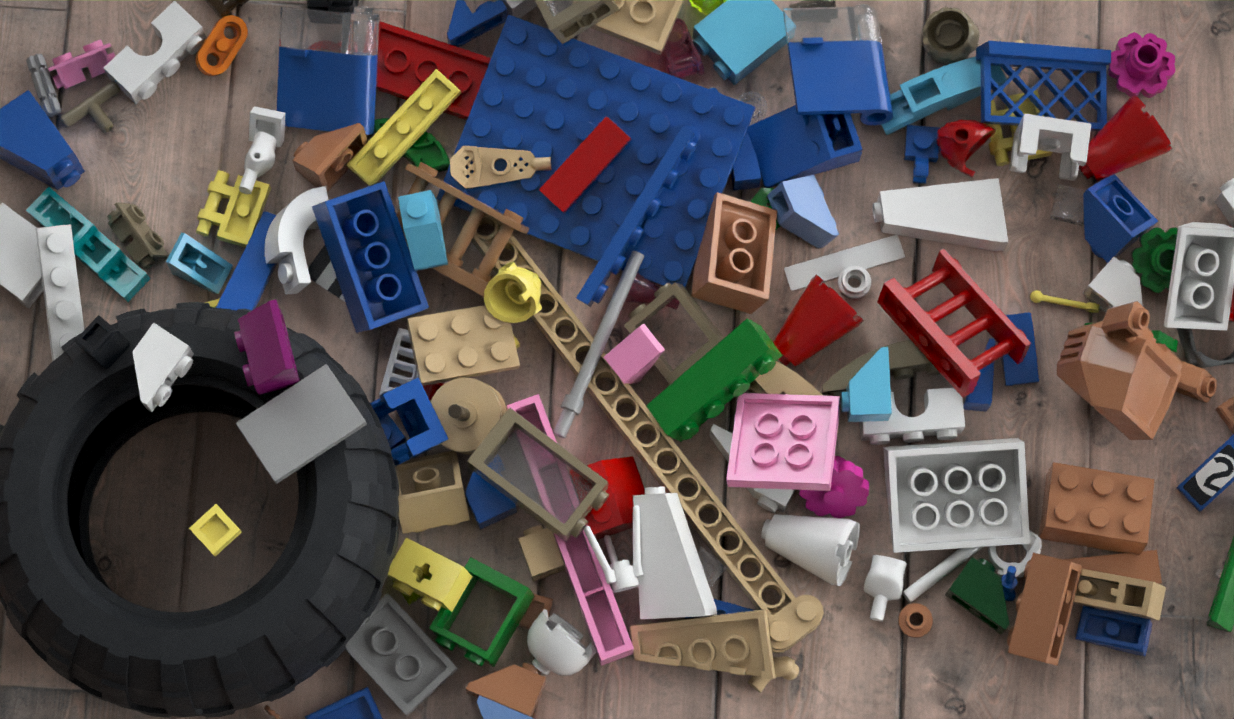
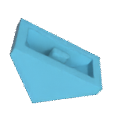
[166,233,233,294]

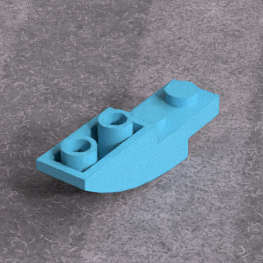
[881,56,1006,135]

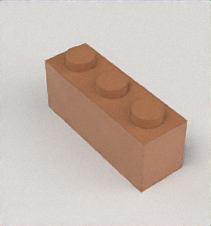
[1007,552,1082,666]

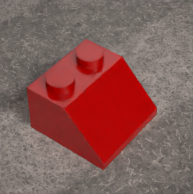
[569,456,645,540]

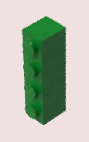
[646,318,783,442]

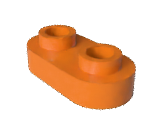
[195,15,248,76]

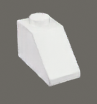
[1083,257,1143,313]

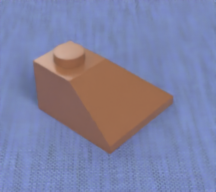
[292,123,368,192]

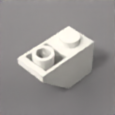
[133,323,194,412]

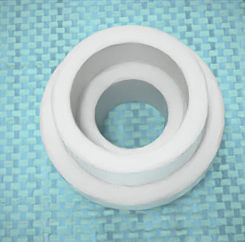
[838,265,871,299]

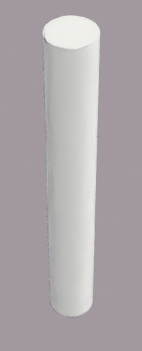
[902,547,983,603]

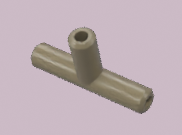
[60,81,120,133]

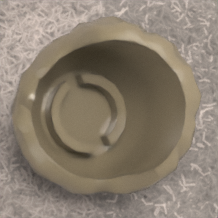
[922,7,980,65]

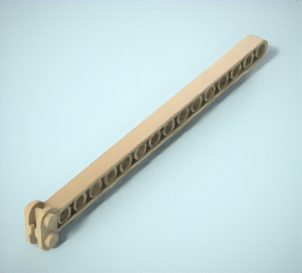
[471,214,824,653]

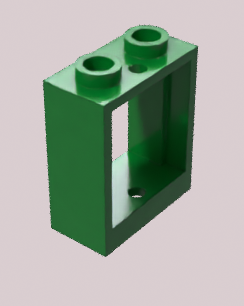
[429,557,535,667]

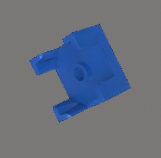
[370,378,449,467]

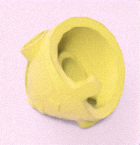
[484,262,542,323]

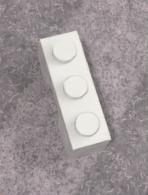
[104,1,206,104]
[859,388,965,445]

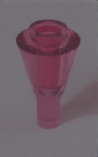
[625,273,680,310]

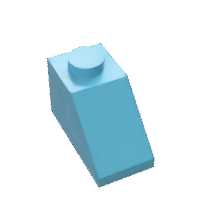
[398,190,448,271]
[841,347,892,422]

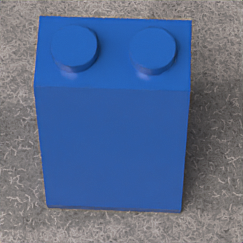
[0,90,85,190]

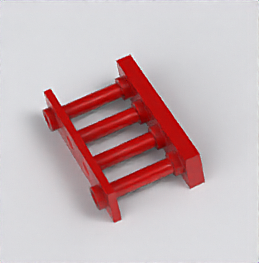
[877,249,1031,398]

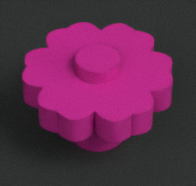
[1108,32,1176,98]
[799,456,869,518]

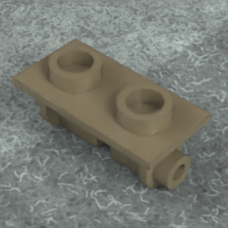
[107,202,169,270]

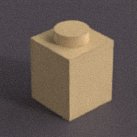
[518,525,565,582]

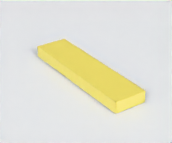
[346,69,461,186]

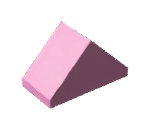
[604,324,665,384]

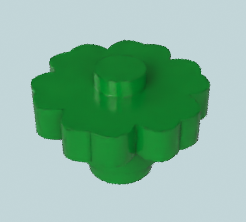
[1131,227,1178,293]

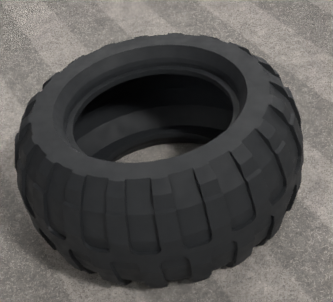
[0,302,399,718]

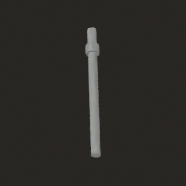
[553,251,644,438]

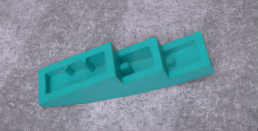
[26,187,151,302]

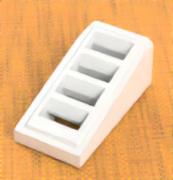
[379,328,418,396]

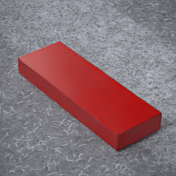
[539,116,632,213]

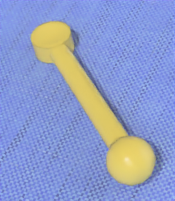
[1030,290,1100,313]

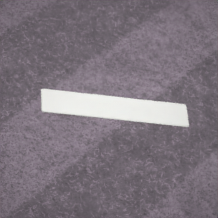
[784,235,905,291]

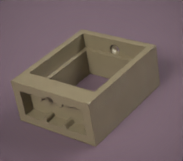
[624,282,724,384]

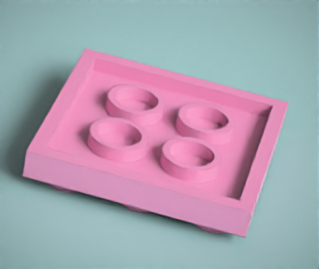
[726,393,841,491]

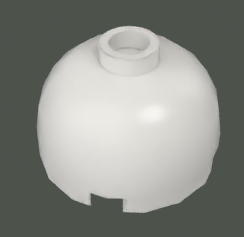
[527,609,597,676]

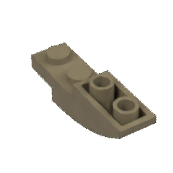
[820,340,941,402]

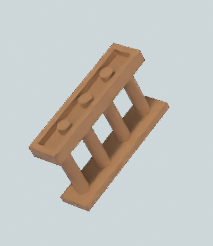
[397,162,530,297]

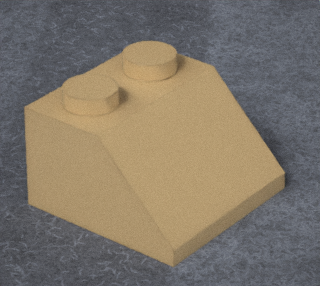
[394,451,470,534]

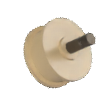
[431,377,507,455]

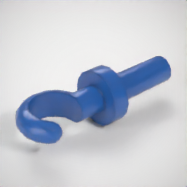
[1001,566,1018,602]

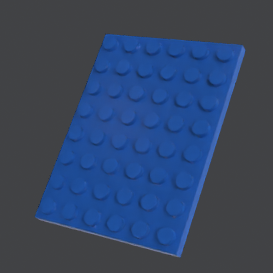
[436,14,756,288]

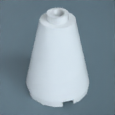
[761,514,860,586]

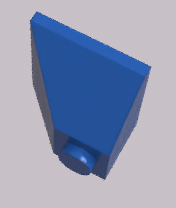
[1083,174,1158,263]

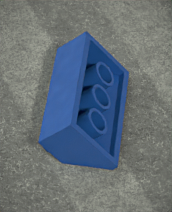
[312,181,429,333]

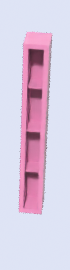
[507,394,634,666]

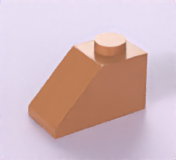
[466,662,546,717]

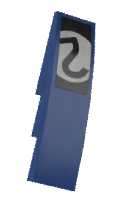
[1176,434,1234,512]

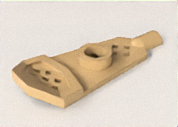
[450,146,551,189]

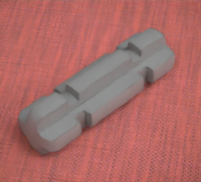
[26,54,62,117]

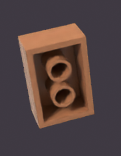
[1039,462,1155,555]

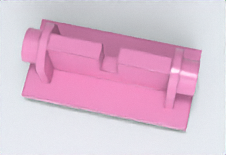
[48,39,115,90]

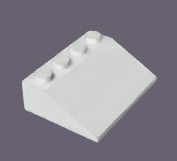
[883,438,1030,553]

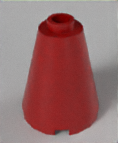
[1079,95,1172,181]
[773,274,864,367]

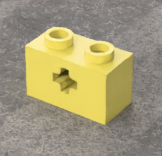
[388,538,473,612]

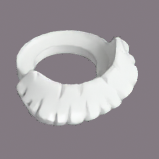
[988,530,1042,578]

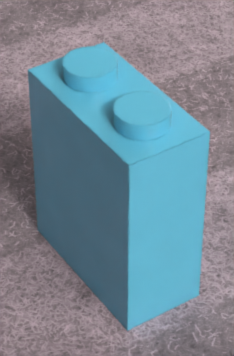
[692,0,796,85]

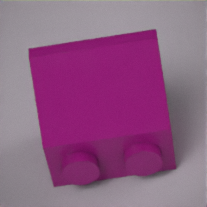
[234,299,300,395]

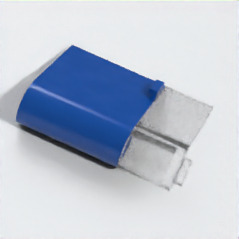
[783,4,893,126]
[277,6,380,135]

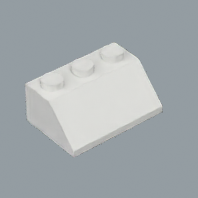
[1164,222,1234,331]

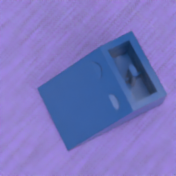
[747,105,863,188]

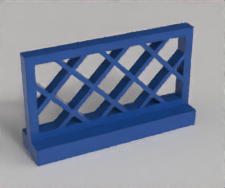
[976,41,1111,131]

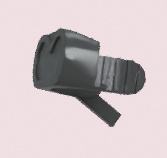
[1177,328,1234,368]

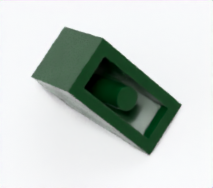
[945,557,1009,634]

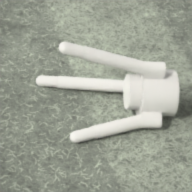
[584,505,644,593]

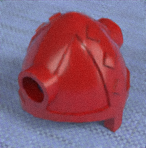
[937,119,996,178]

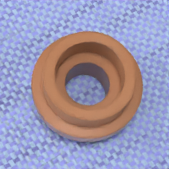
[898,603,933,638]

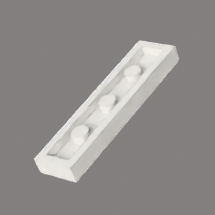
[35,224,84,362]

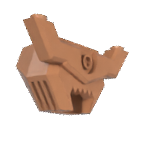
[1057,301,1217,440]

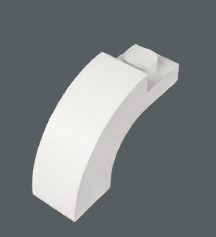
[265,186,329,295]

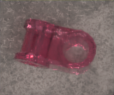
[662,18,705,79]

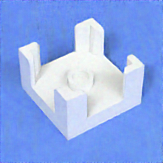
[1009,114,1091,181]

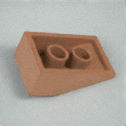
[691,192,777,314]

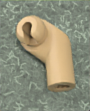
[747,656,799,693]

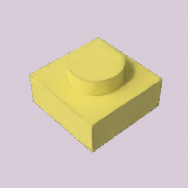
[189,504,242,557]

